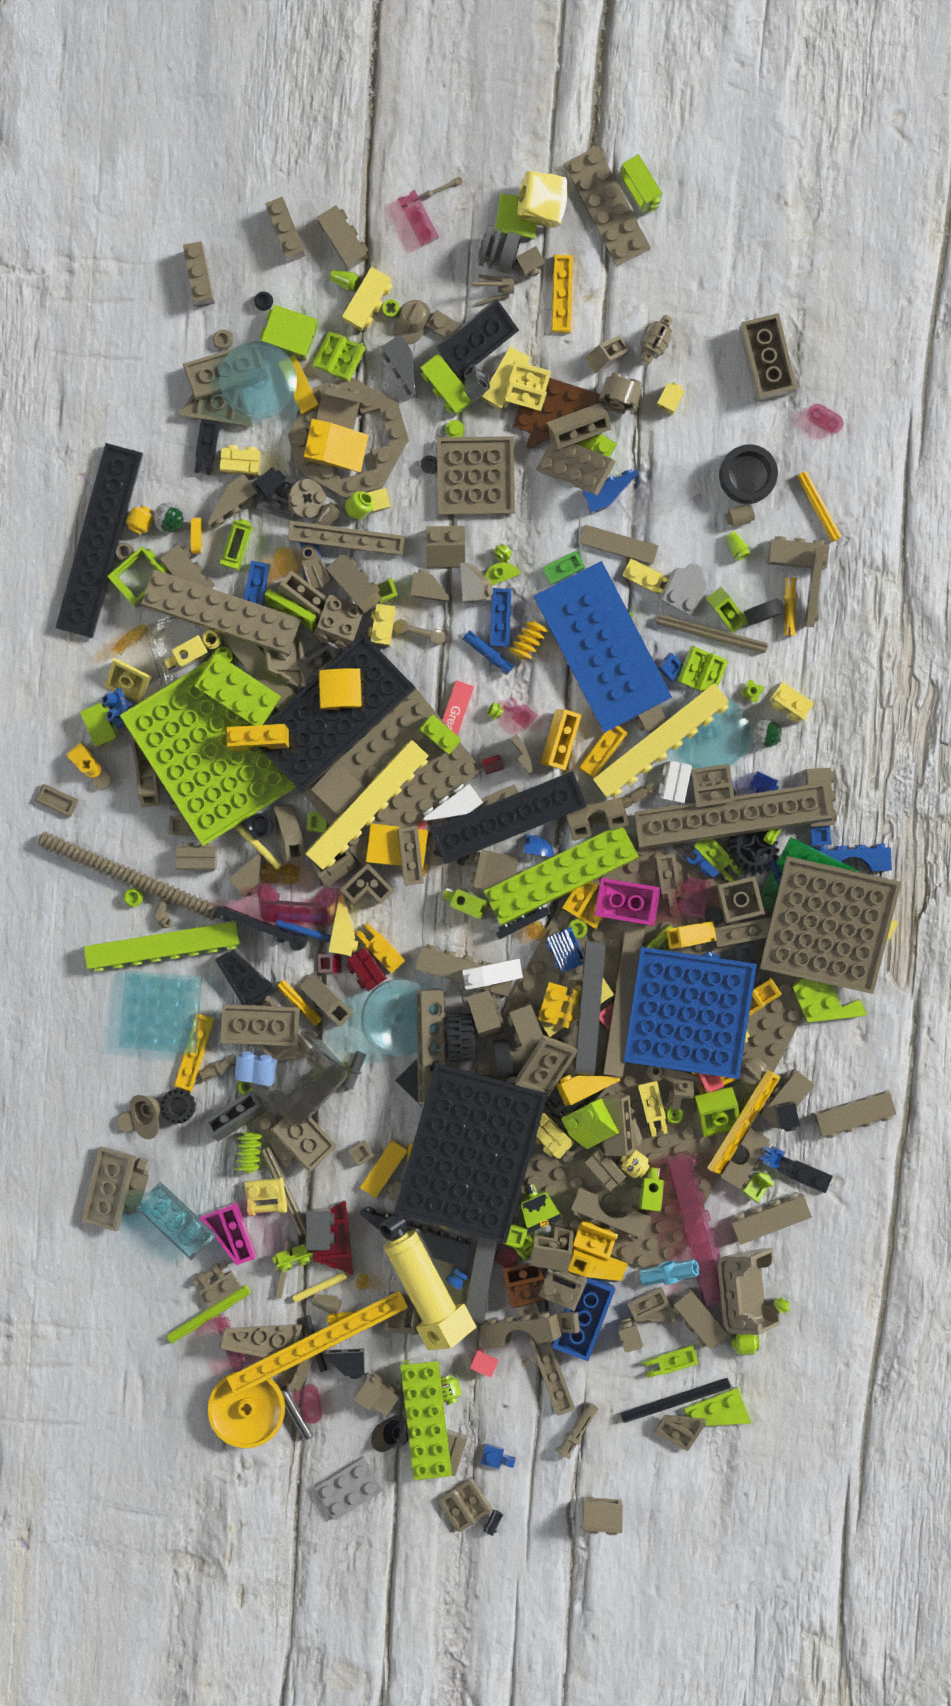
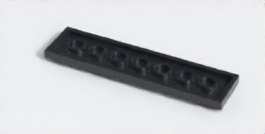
[430,771,587,865]

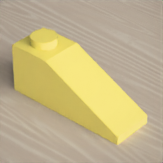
[328,895,358,956]

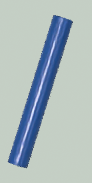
[275,919,332,943]

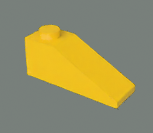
[556,1074,620,1106]

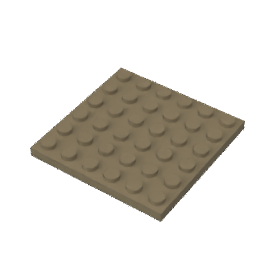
[760,856,901,994]

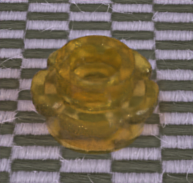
[528,921,546,940]
[354,1272,370,1291]

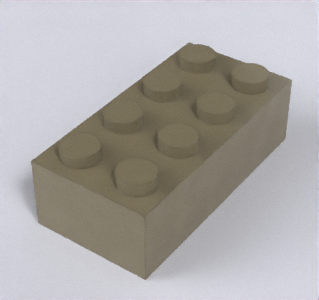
[739,313,797,402]

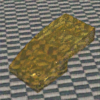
[112,624,149,655]

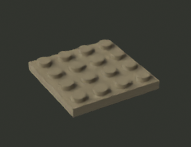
[437,436,515,515]

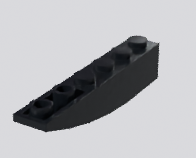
[360,1206,471,1268]

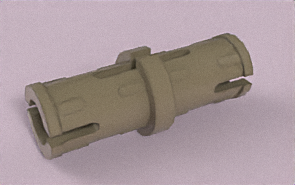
[200,1053,236,1083]

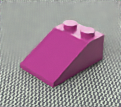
[595,878,661,926]

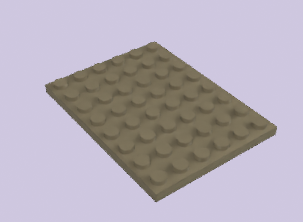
[303,680,482,867]

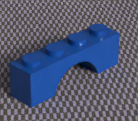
[816,844,892,871]

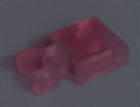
[503,697,538,730]

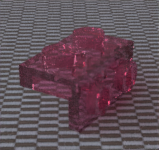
[678,876,711,919]

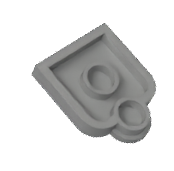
[659,564,706,616]

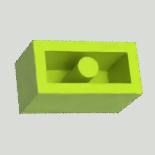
[80,703,120,748]
[418,714,462,754]

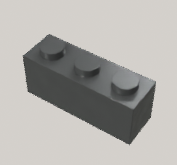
[203,1090,266,1142]

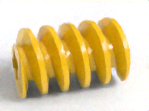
[509,620,548,663]

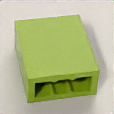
[260,304,319,360]

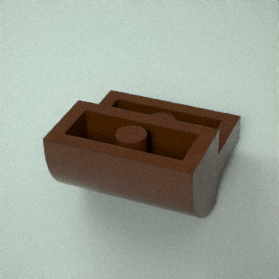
[502,1263,546,1308]

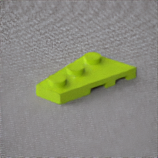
[684,1386,752,1426]

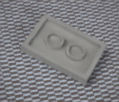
[315,1456,384,1520]

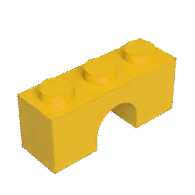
[227,724,289,751]

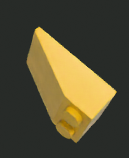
[304,419,369,473]

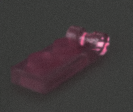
[397,190,439,247]

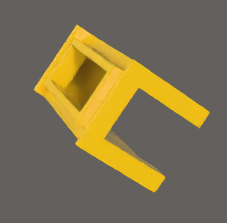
[666,921,716,949]

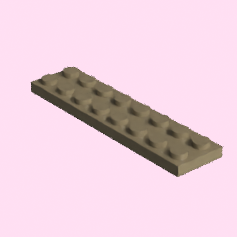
[141,569,301,655]

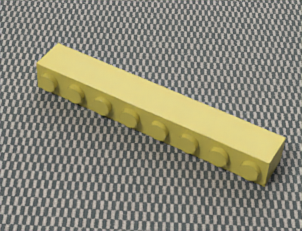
[593,683,730,799]
[305,740,428,869]

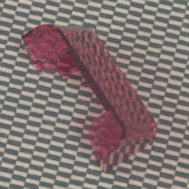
[257,882,338,926]

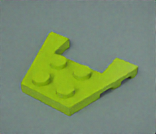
[792,978,867,1022]

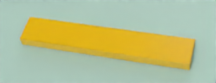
[707,1070,780,1174]

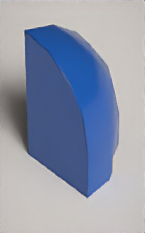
[524,834,554,857]

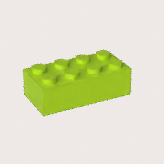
[193,653,281,726]

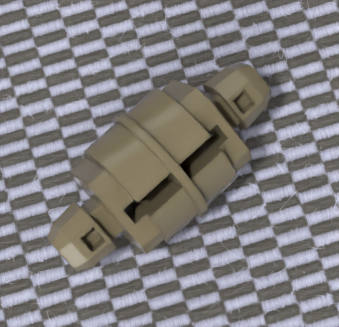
[640,315,672,366]

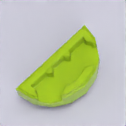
[485,562,521,586]

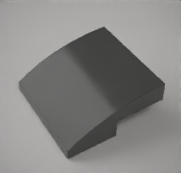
[256,476,299,521]

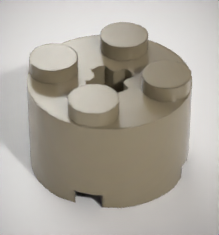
[598,373,642,414]

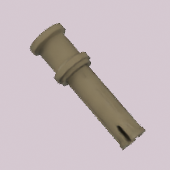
[556,1402,599,1459]

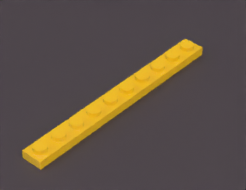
[227,1290,409,1396]

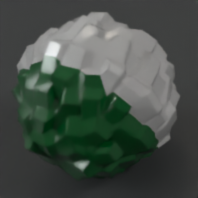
[153,502,184,533]
[752,718,782,748]

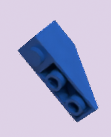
[583,469,638,514]

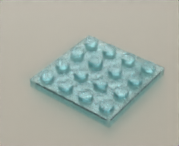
[119,971,202,1054]

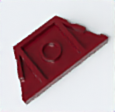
[312,1200,354,1275]

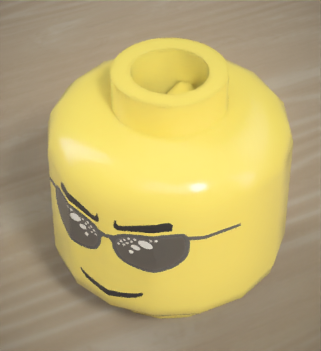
[620,1149,650,1178]

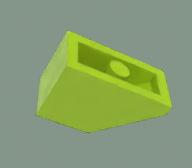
[706,587,747,633]

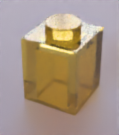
[272,546,300,578]

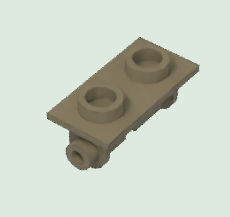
[282,1356,315,1391]

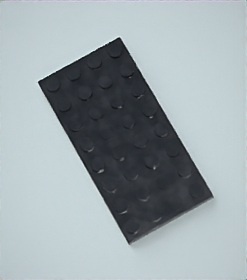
[257,634,416,794]

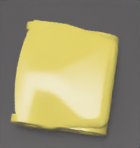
[517,171,567,228]

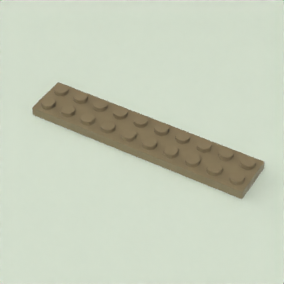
[635,782,832,850]

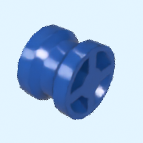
[445,1266,469,1290]

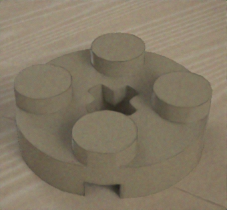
[287,479,326,518]

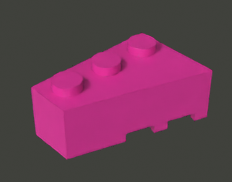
[199,1201,257,1265]

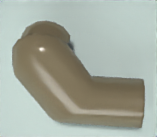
[154,900,172,928]

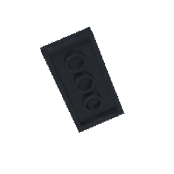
[436,299,519,378]

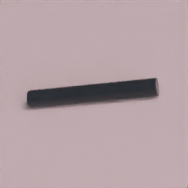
[302,1315,328,1372]

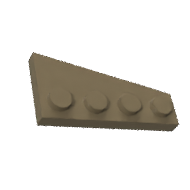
[219,1324,302,1358]

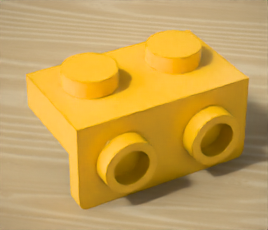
[572,1221,618,1261]

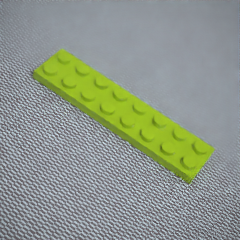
[484,827,639,926]

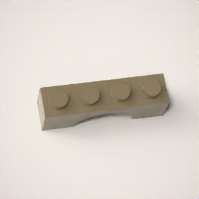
[570,1186,651,1240]
[481,1311,562,1349]

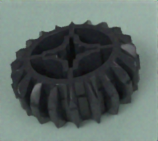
[727,830,780,876]

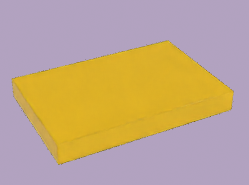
[366,823,428,868]

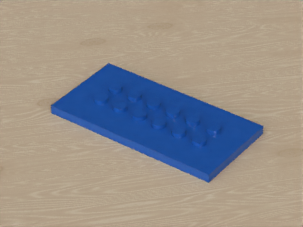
[533,561,672,733]

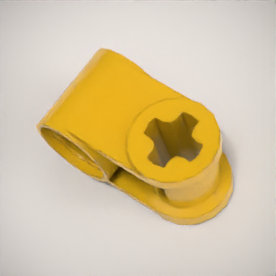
[66,741,101,778]

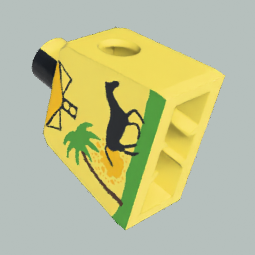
[164,635,209,671]

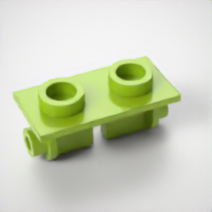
[272,1244,313,1272]

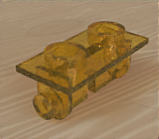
[261,863,301,884]

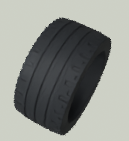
[719,444,778,504]

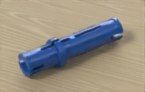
[462,630,514,675]

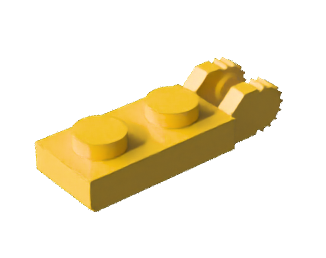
[356,923,405,974]

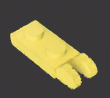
[622,559,668,595]
[638,1081,668,1137]

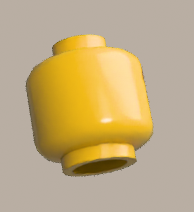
[126,505,154,535]

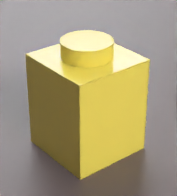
[656,382,685,415]

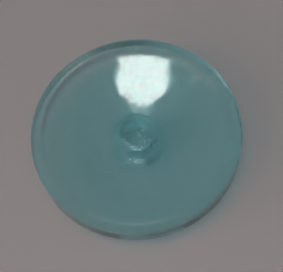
[219,341,297,419]
[677,698,750,769]
[361,979,436,1056]

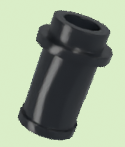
[483,1509,504,1536]

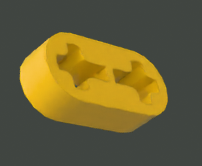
[191,518,202,554]

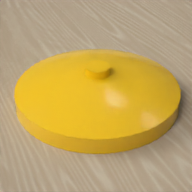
[208,1370,285,1448]

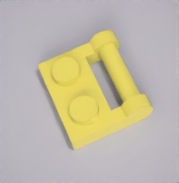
[244,1177,287,1216]

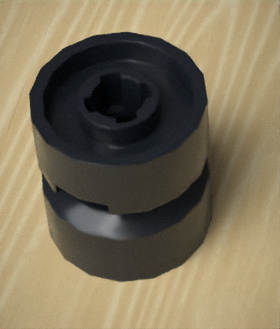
[246,813,274,838]

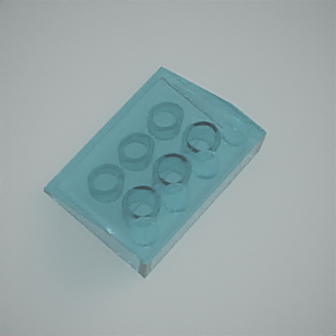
[135,1182,217,1260]

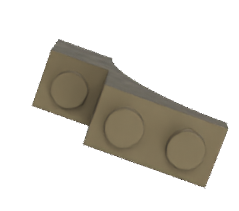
[130,735,160,808]

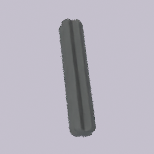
[281,1387,313,1441]

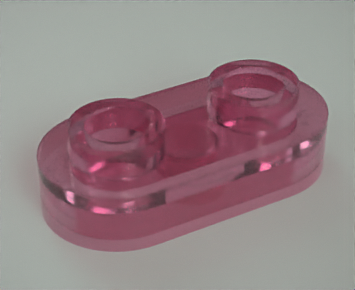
[807,403,843,434]
[300,1384,322,1424]

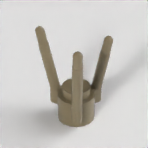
[471,274,514,306]

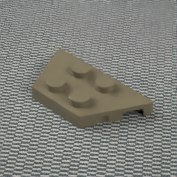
[179,387,253,427]
[264,624,307,689]
[259,995,314,1062]

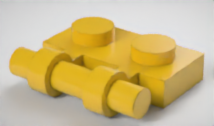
[538,982,581,1029]

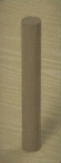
[274,1240,293,1299]

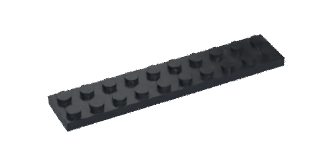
[55,443,144,639]

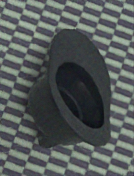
[371,1415,409,1452]

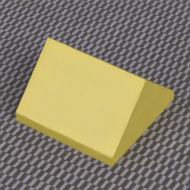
[105,658,153,703]

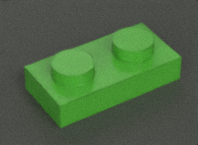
[542,550,585,585]

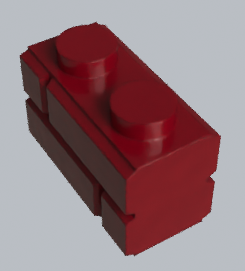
[346,947,387,991]

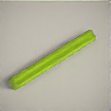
[167,1285,251,1344]

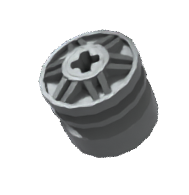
[479,226,521,274]

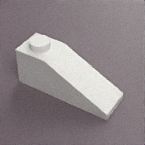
[462,959,523,990]

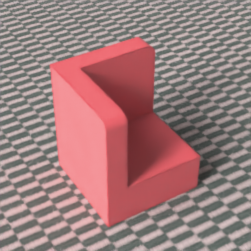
[698,1073,724,1093]
[470,1347,498,1378]

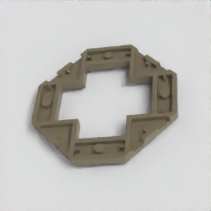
[288,378,409,499]

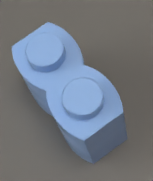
[235,1051,277,1086]

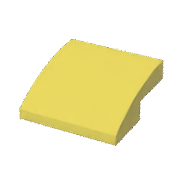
[504,360,551,411]

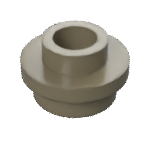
[116,542,134,562]

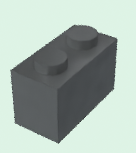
[306,1208,334,1250]

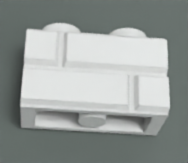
[658,761,692,803]

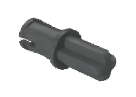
[342,1051,366,1090]

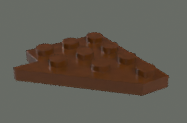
[513,378,600,449]

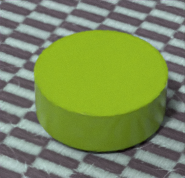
[568,919,587,939]

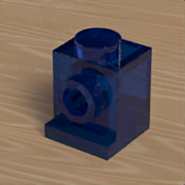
[747,771,779,793]

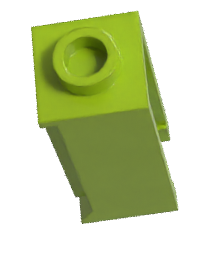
[219,518,253,572]

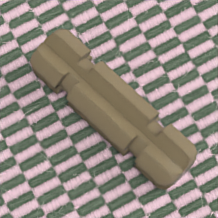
[622,782,657,808]

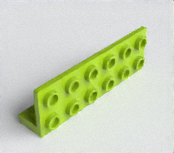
[400,1359,452,1480]

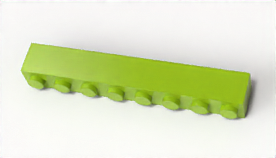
[84,921,241,972]

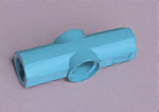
[640,1259,699,1286]

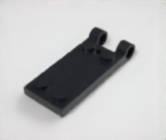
[215,905,308,951]

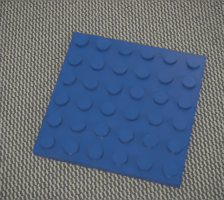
[624,946,757,1079]

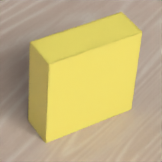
[368,488,391,512]

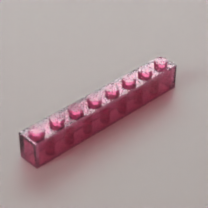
[665,1150,721,1307]

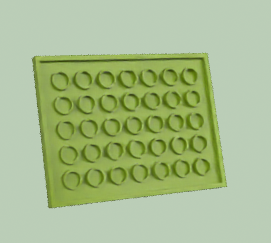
[120,653,296,846]

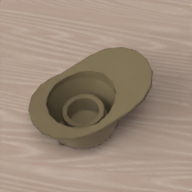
[393,300,431,344]
[738,1054,773,1093]
[129,1095,161,1140]

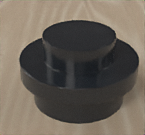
[254,291,273,311]
[704,907,723,926]

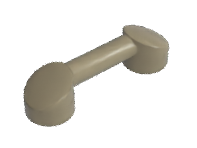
[393,619,446,645]

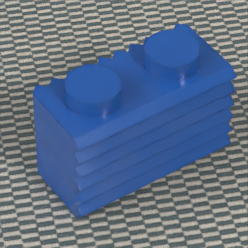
[546,927,584,973]

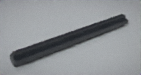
[621,1378,731,1423]

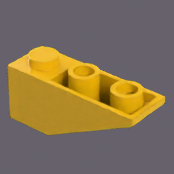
[568,1248,628,1281]

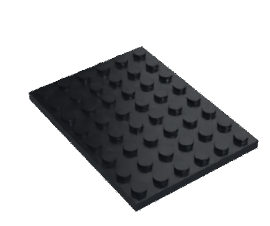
[394,1062,548,1243]

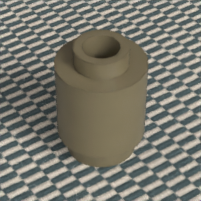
[725,505,755,528]

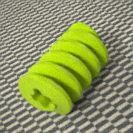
[235,1132,262,1173]

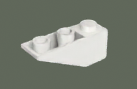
[422,784,483,822]

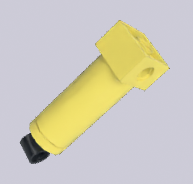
[379,1213,476,1351]

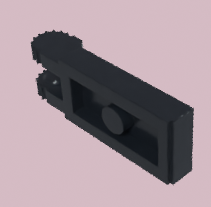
[194,419,221,475]
[777,1156,833,1194]

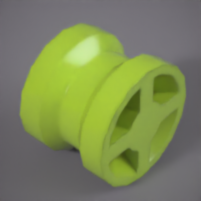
[214,646,234,663]

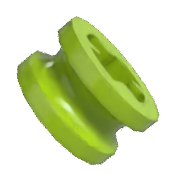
[382,299,400,318]

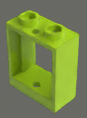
[620,154,663,214]
[107,546,169,607]

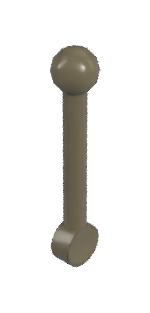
[425,177,462,198]

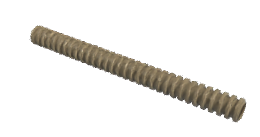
[38,831,219,921]

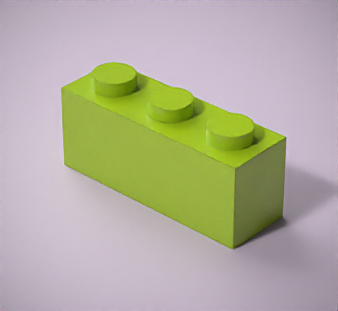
[420,354,474,416]

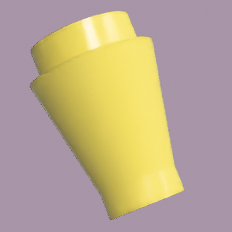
[202,630,221,649]

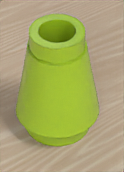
[330,269,360,291]
[726,531,751,561]

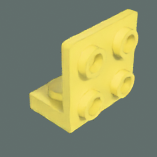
[769,682,814,723]

